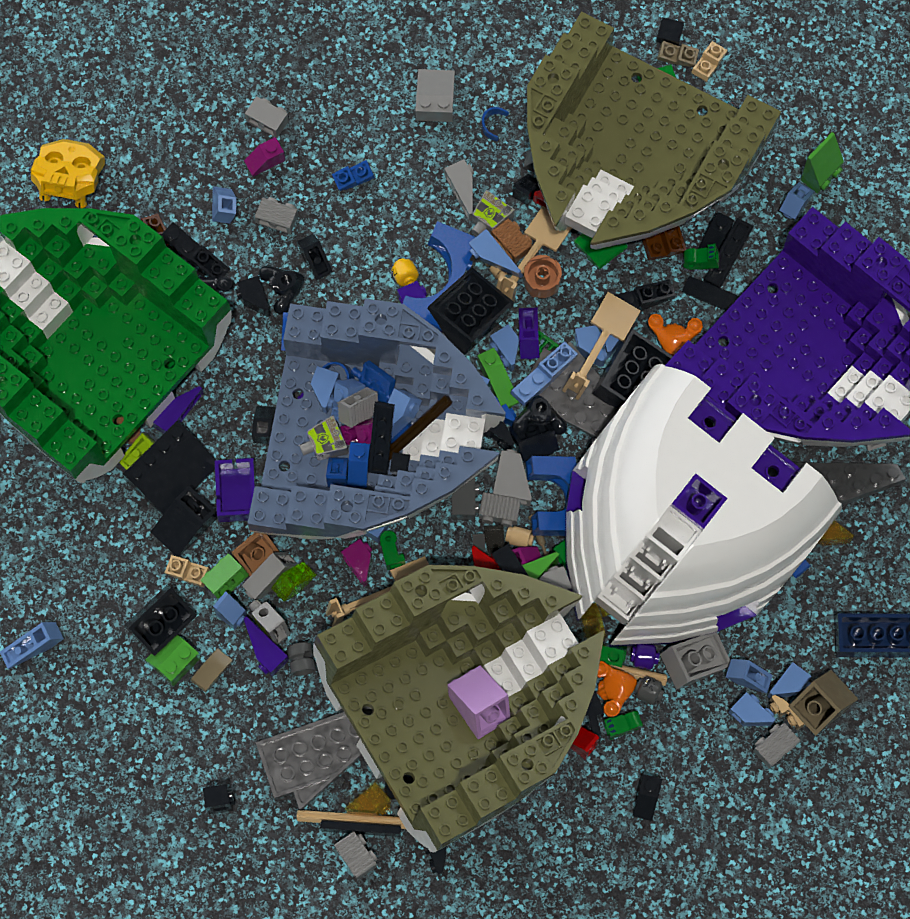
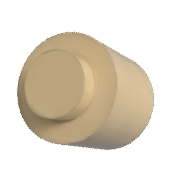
[505,526,535,547]

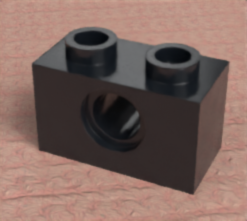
[203,784,235,815]

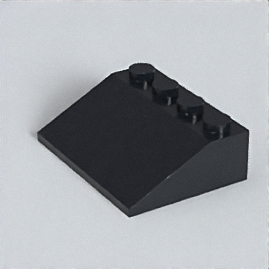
[428,267,515,355]
[592,329,673,409]
[123,421,216,515]

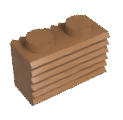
[491,218,532,263]

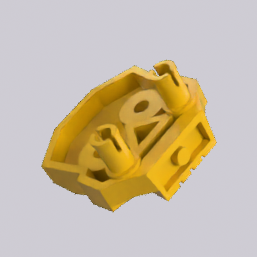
[31,139,105,208]

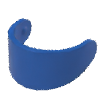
[482,107,509,141]
[322,362,354,379]

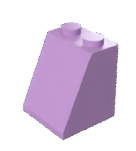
[447,665,511,739]

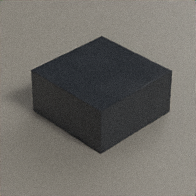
[656,17,684,46]

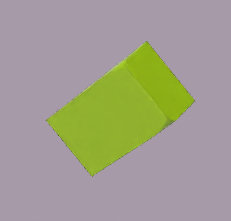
[119,433,155,470]

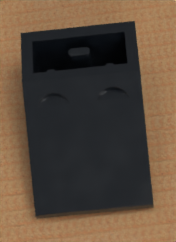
[150,486,217,557]

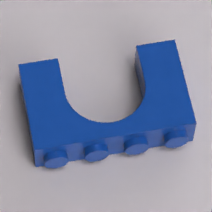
[526,456,577,536]

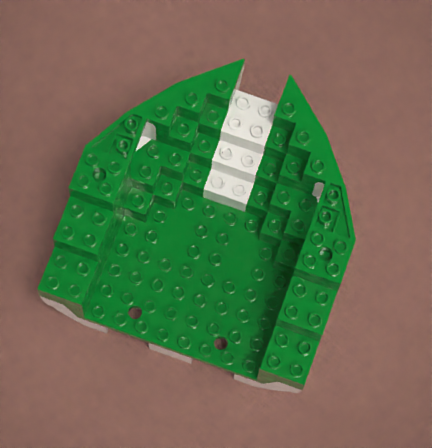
[0,208,232,483]

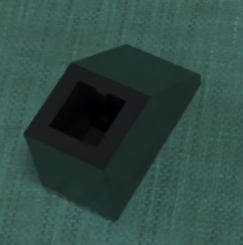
[252,406,276,444]

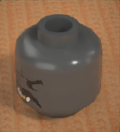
[634,676,665,705]

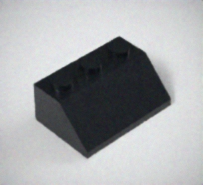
[124,585,197,656]

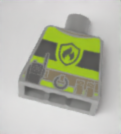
[471,190,515,236]
[299,416,348,460]
[249,600,291,645]

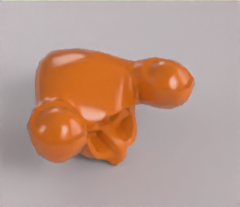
[648,314,703,356]
[597,661,637,717]

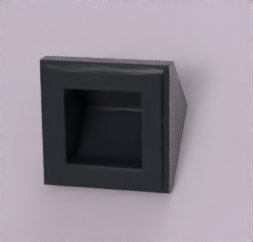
[390,452,410,476]

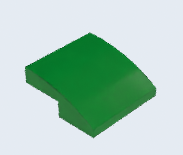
[574,234,628,269]

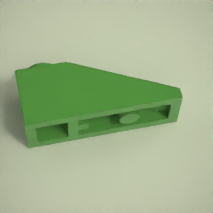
[477,348,520,408]

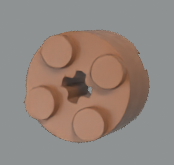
[523,255,562,298]

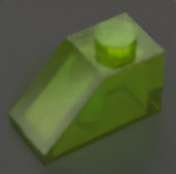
[271,562,317,602]

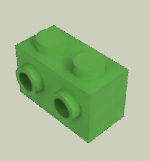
[200,553,249,600]

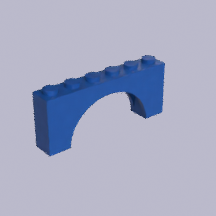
[402,221,475,331]

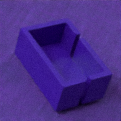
[215,458,256,522]

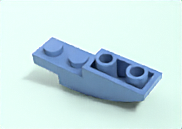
[510,341,578,406]

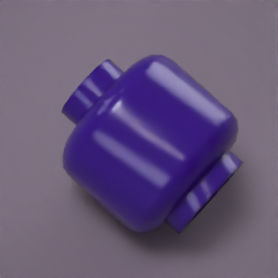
[630,644,660,670]

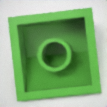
[145,635,201,687]

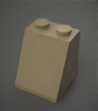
[788,670,858,736]

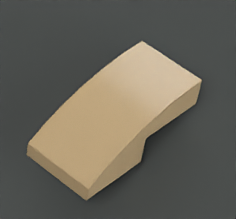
[691,41,727,82]
[164,555,210,588]
[769,695,805,730]

